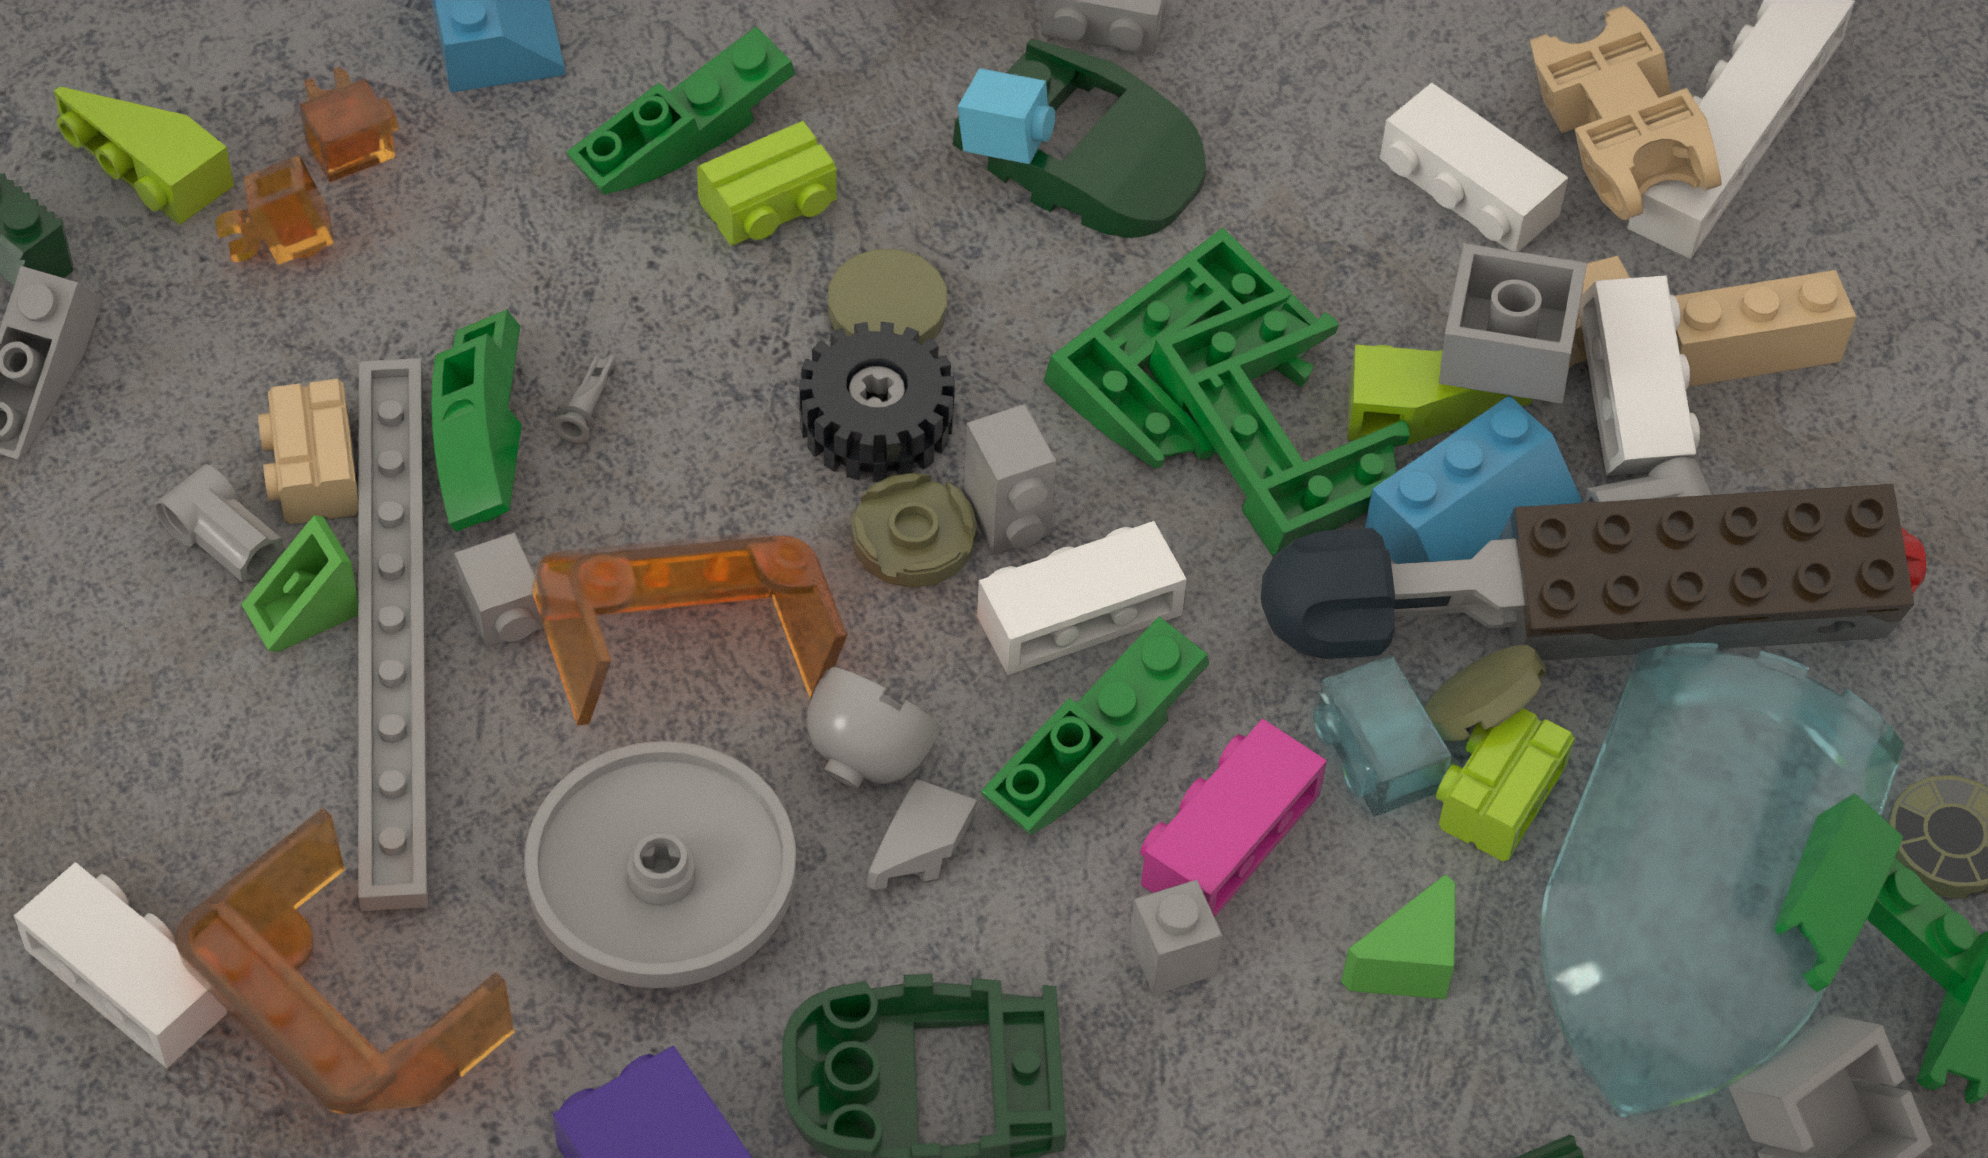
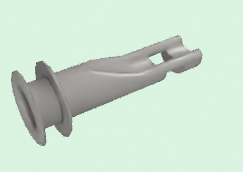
[552,354,616,443]

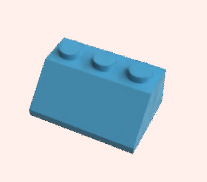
[431,0,565,93]
[1365,395,1583,614]

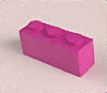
[1140,718,1327,918]

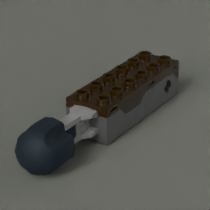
[1260,484,1926,660]

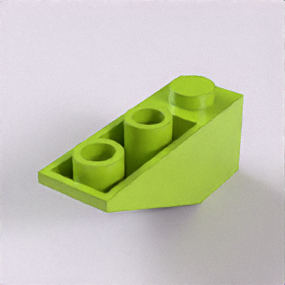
[53,86,234,225]
[1347,344,1532,445]

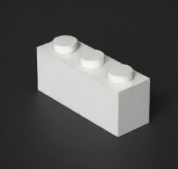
[1380,82,1568,252]
[1579,276,1700,476]
[977,521,1187,675]
[14,862,227,1069]

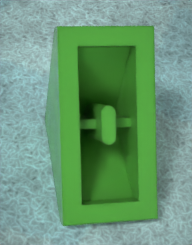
[241,515,358,652]
[1341,874,1455,999]

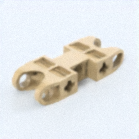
[1530,6,1722,220]

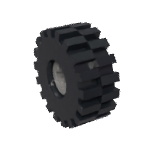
[799,322,955,482]

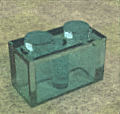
[1313,655,1452,817]

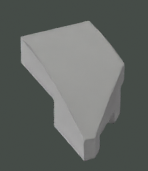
[866,779,977,890]

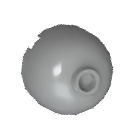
[807,667,942,789]

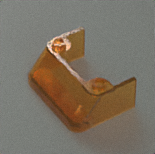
[532,534,848,726]
[175,808,514,1115]

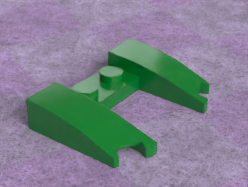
[1043,228,1323,468]
[1148,287,1410,557]
[1774,793,1988,1105]

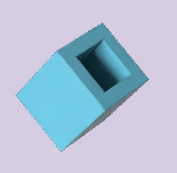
[958,68,1055,164]

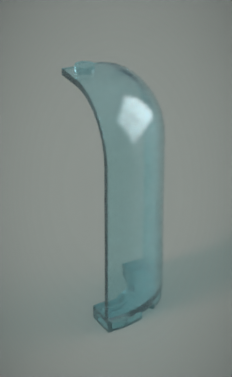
[1540,643,1905,1117]

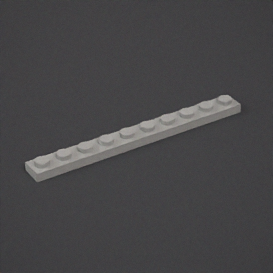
[358,358,429,911]

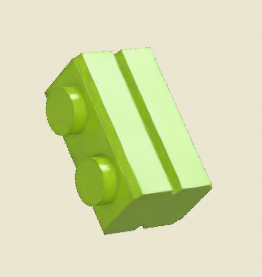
[697,121,837,246]
[1435,708,1575,862]

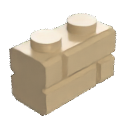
[258,379,358,524]

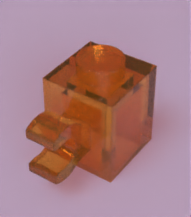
[299,67,398,183]
[215,155,334,265]

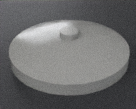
[524,741,796,988]

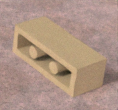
[1675,270,1856,387]

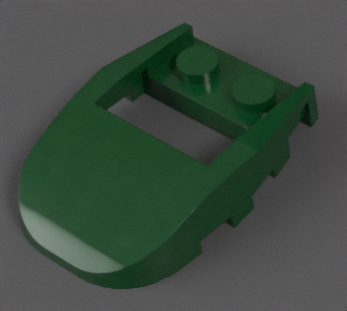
[952,38,1206,238]
[782,974,1066,1158]

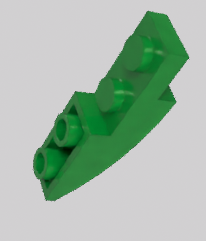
[566,26,796,195]
[431,309,522,532]
[981,616,1209,836]

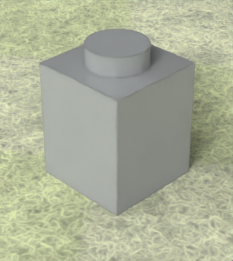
[454,532,546,648]
[1129,880,1223,995]

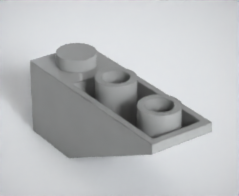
[0,266,103,461]

